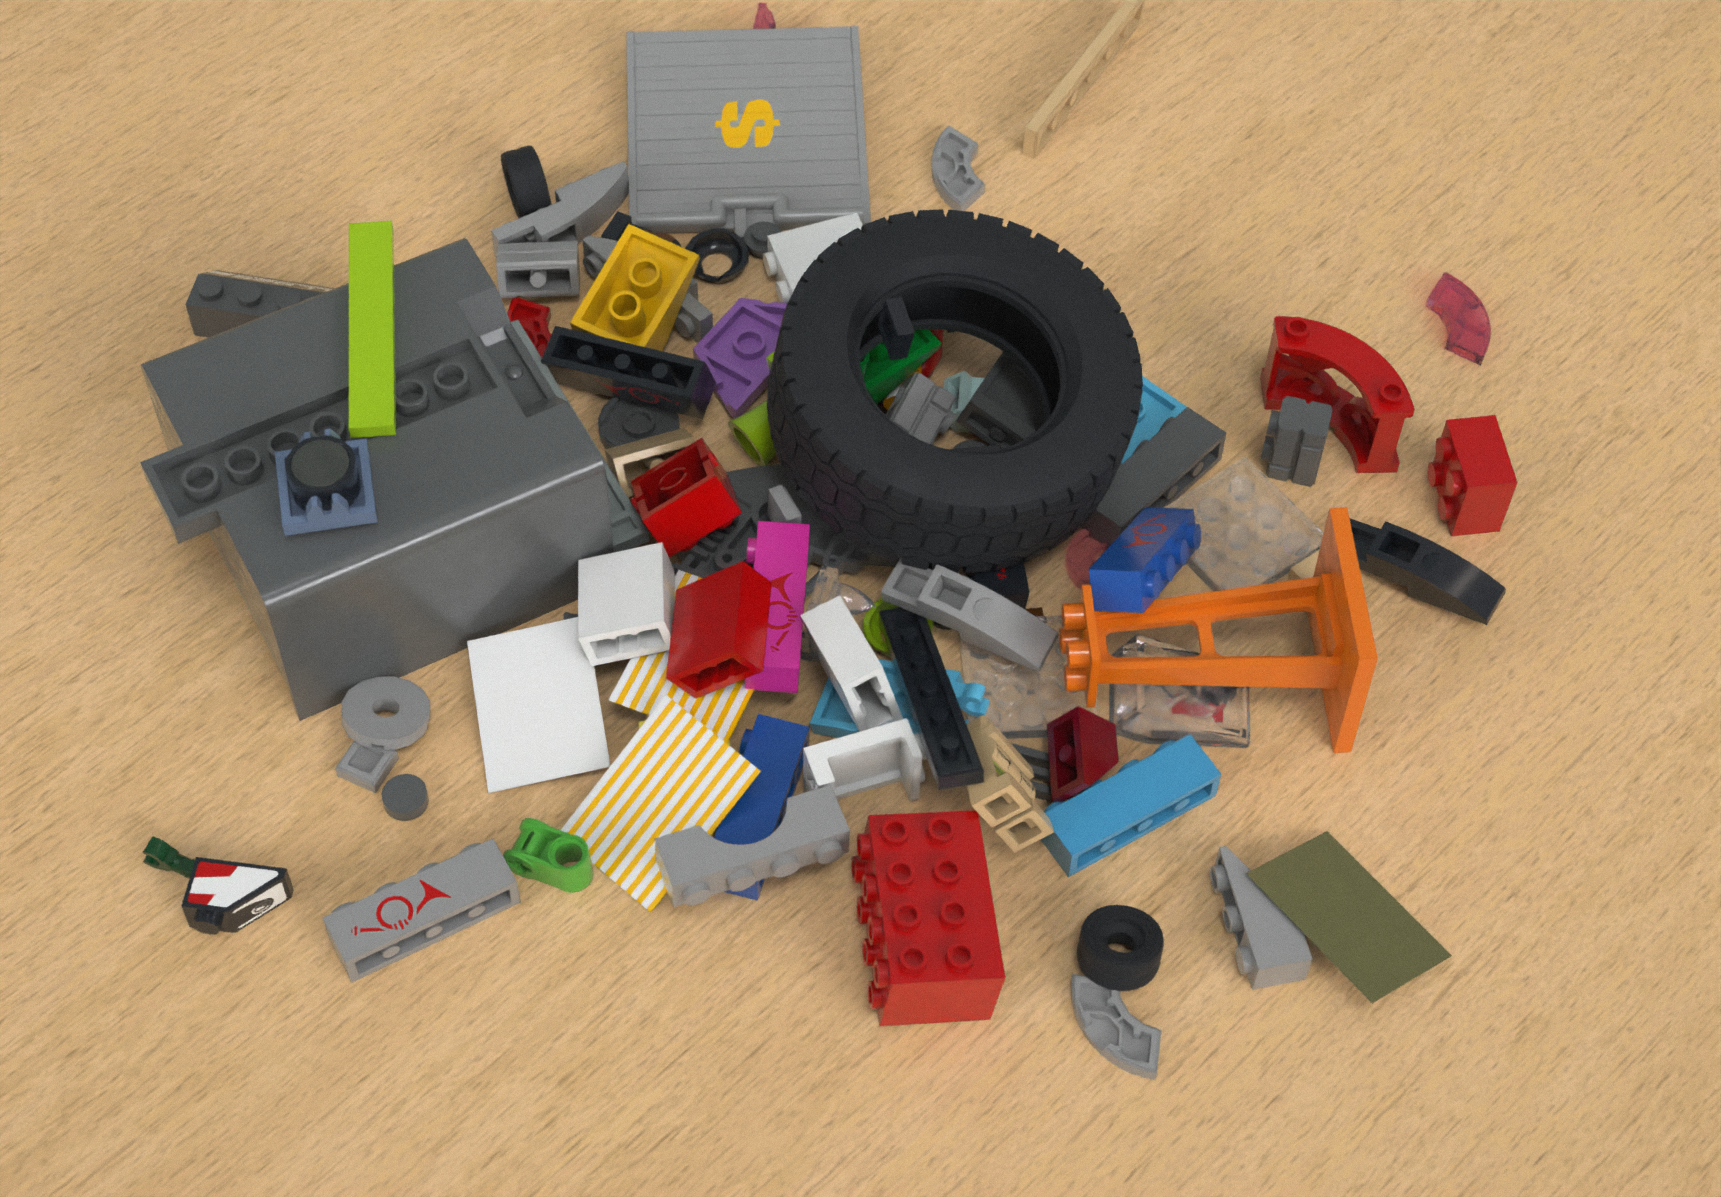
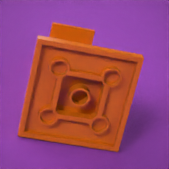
[1059,507,1378,753]

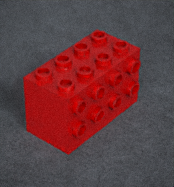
[851,810,1006,1026]

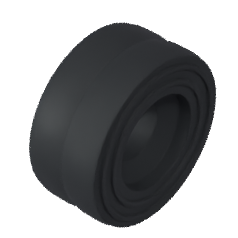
[501,145,551,218]
[1077,905,1164,991]

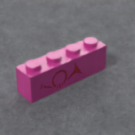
[745,521,810,693]

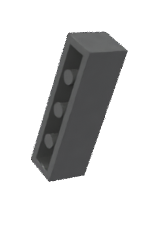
[1080,407,1226,547]

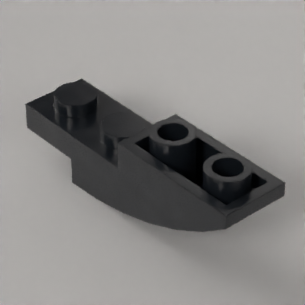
[1349,518,1506,625]

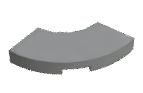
[932,126,985,211]
[1071,974,1161,1080]

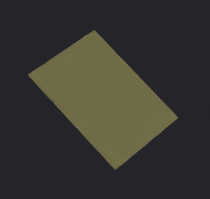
[1246,831,1452,1003]

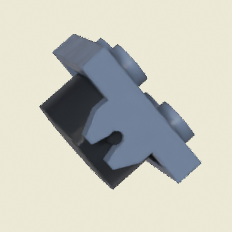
[275,429,378,536]

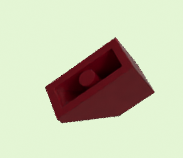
[1046,706,1119,802]

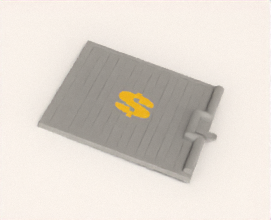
[626,26,871,240]

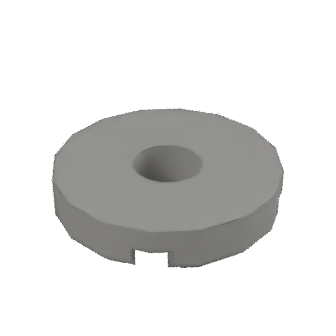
[342,676,430,750]

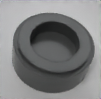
[382,774,429,821]

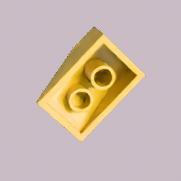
[570,224,700,351]

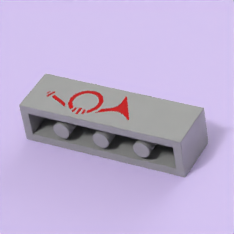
[323,838,521,983]

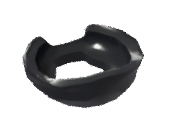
[685,228,749,282]

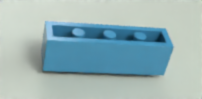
[1041,734,1221,877]

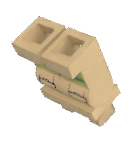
[966,715,1054,853]

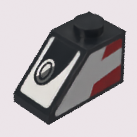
[181,857,294,935]

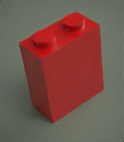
[666,561,772,698]

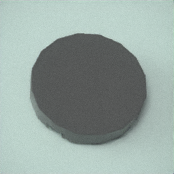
[598,397,680,449]

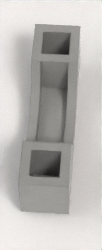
[655,784,850,907]

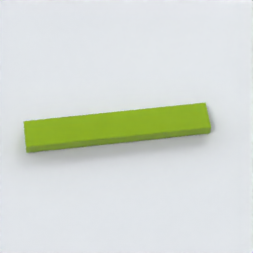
[349,221,396,438]

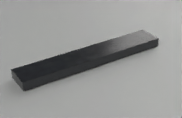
[879,607,984,790]

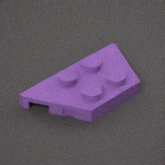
[693,298,788,419]

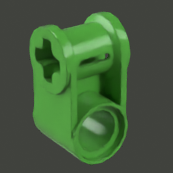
[503,818,594,893]

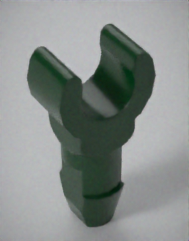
[143,837,195,878]

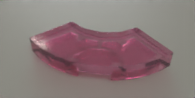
[1426,272,1491,365]

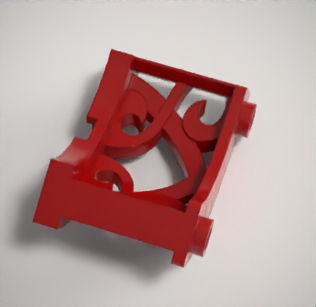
[1260,316,1415,473]

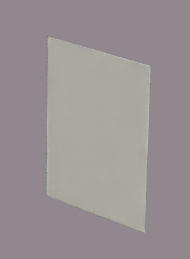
[467,617,610,793]

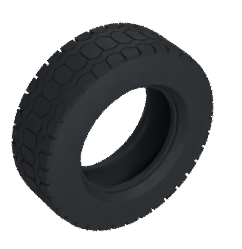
[767,209,1143,573]

